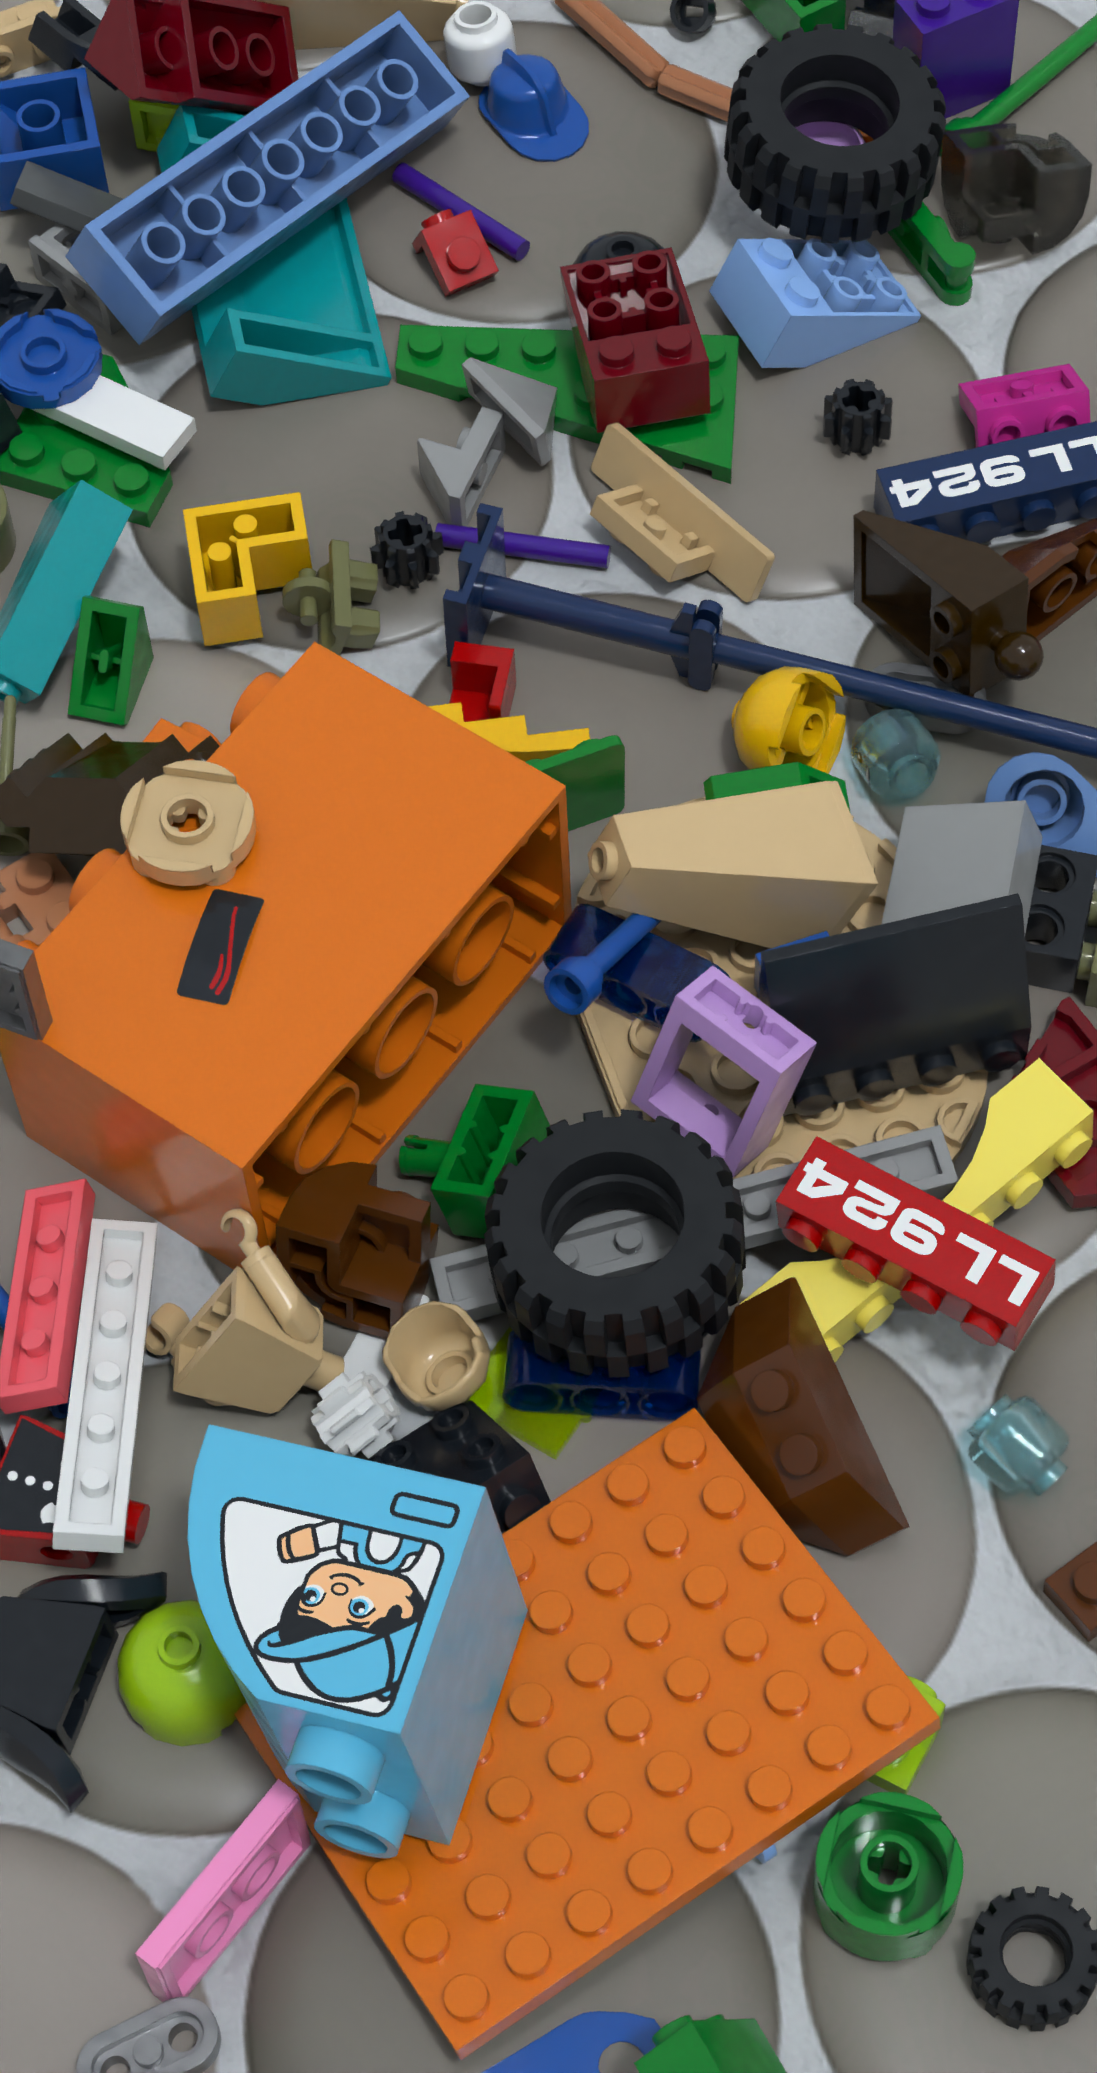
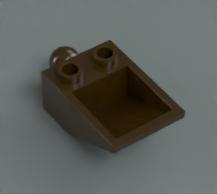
[854,510,1044,697]

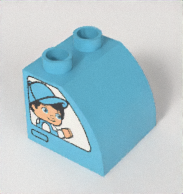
[188,1424,528,1858]

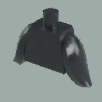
[0,1572,167,1813]

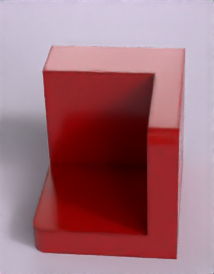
[449,641,516,722]

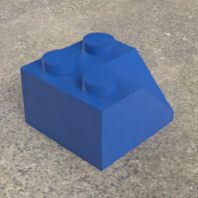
[0,67,109,211]

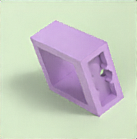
[631,966,817,1177]

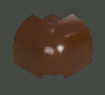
[276,1162,439,1339]

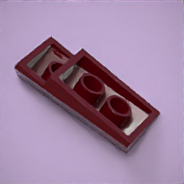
[84,0,299,112]

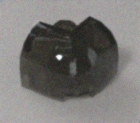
[941,123,1092,255]

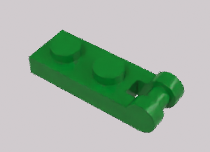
[888,201,976,306]

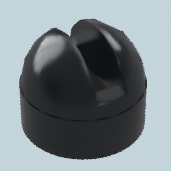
[670,0,717,33]

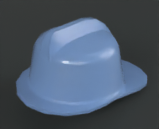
[984,752,1097,877]

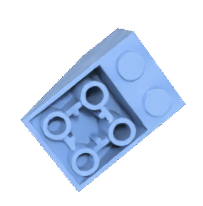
[709,238,921,368]

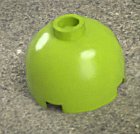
[117,1599,247,1746]

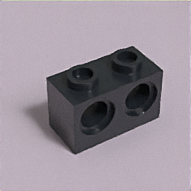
[1025,845,1097,993]

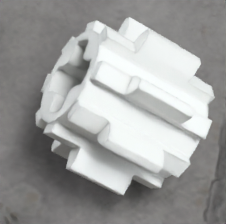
[311,1371,401,1459]

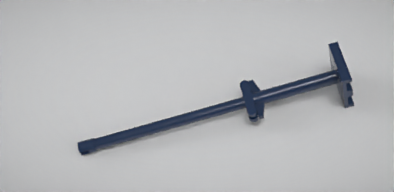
[443,503,1097,759]

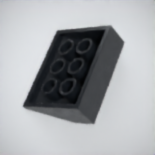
[760,893,1032,1116]

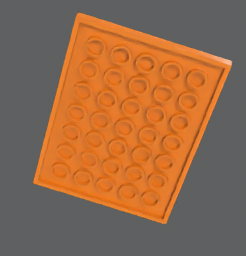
[234,1407,941,2060]

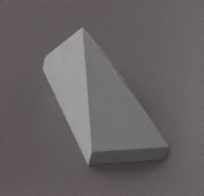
[461,357,557,467]

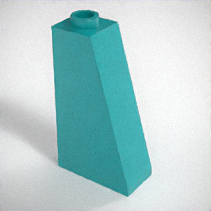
[0,480,133,705]

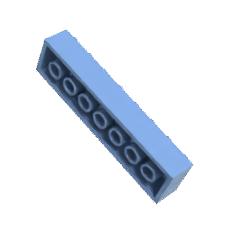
[65,10,470,345]

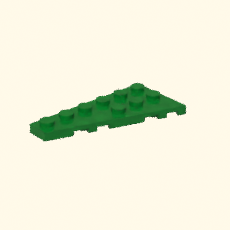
[395,325,739,484]

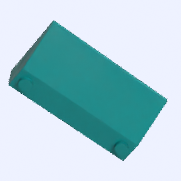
[156,105,392,406]

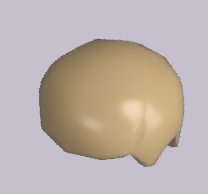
[382,1300,490,1411]

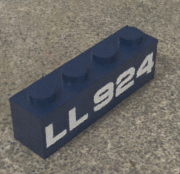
[873,421,1097,544]

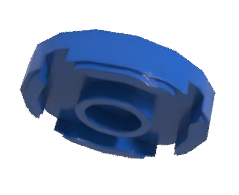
[0,309,103,409]

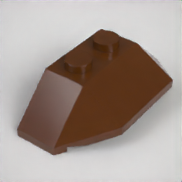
[697,1277,910,1556]

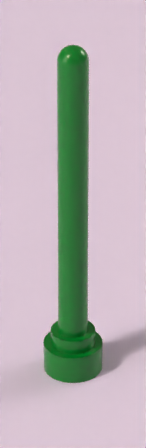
[940,14,1097,168]

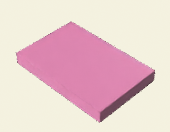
[135,1779,311,2002]

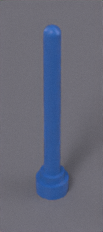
[544,913,662,1015]

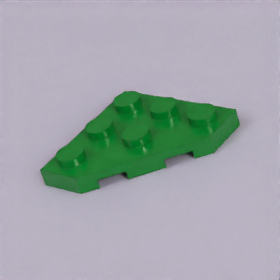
[0,354,173,528]

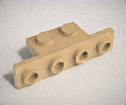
[590,423,775,603]

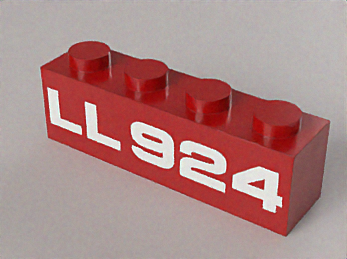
[776,1136,1056,1351]

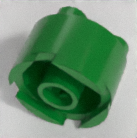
[813,1792,964,1961]

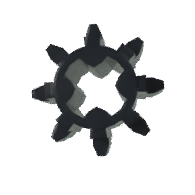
[823,379,893,456]
[370,511,444,589]

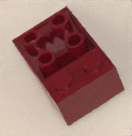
[560,247,711,433]

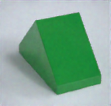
[68,595,154,726]

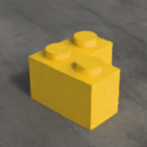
[183,492,312,646]

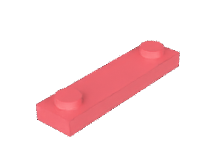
[0,1178,96,1415]

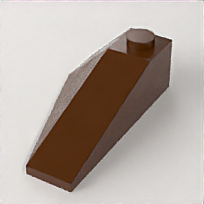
[1002,518,1097,641]

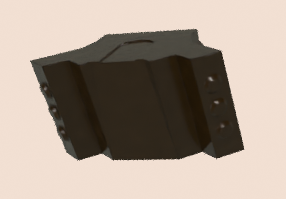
[0,733,220,856]

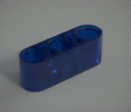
[543,904,730,1042]
[502,1330,701,1421]

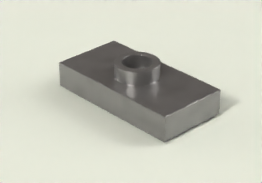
[0,939,53,1040]

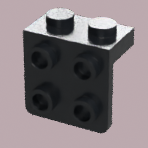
[369,1400,551,1534]

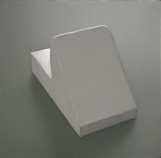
[417,407,506,526]

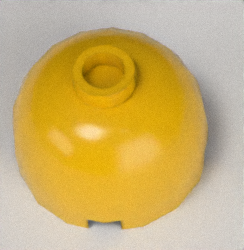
[731,666,846,774]

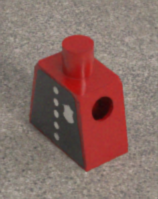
[0,1414,150,1569]

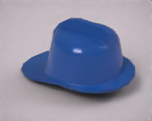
[479,48,589,162]

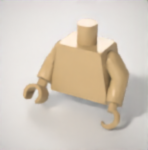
[146,1209,345,1414]

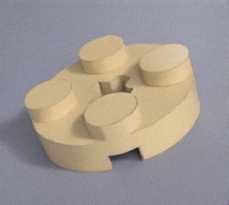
[120,760,256,886]

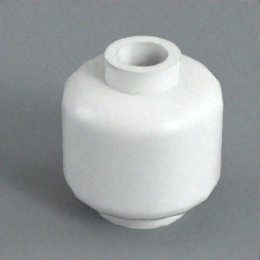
[443,1,517,86]

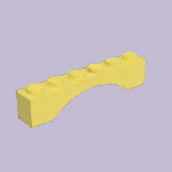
[739,1058,1094,1362]

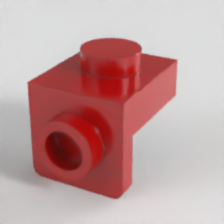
[412,209,499,297]

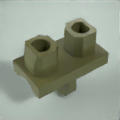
[282,539,380,656]

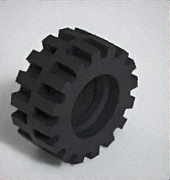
[966,1886,1097,2032]

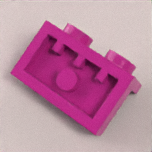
[958,364,1091,448]

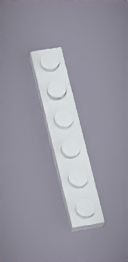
[53,1218,158,1554]

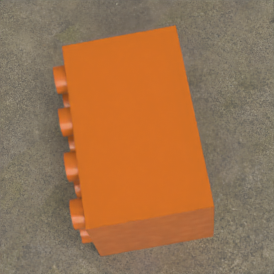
[0,641,572,1270]

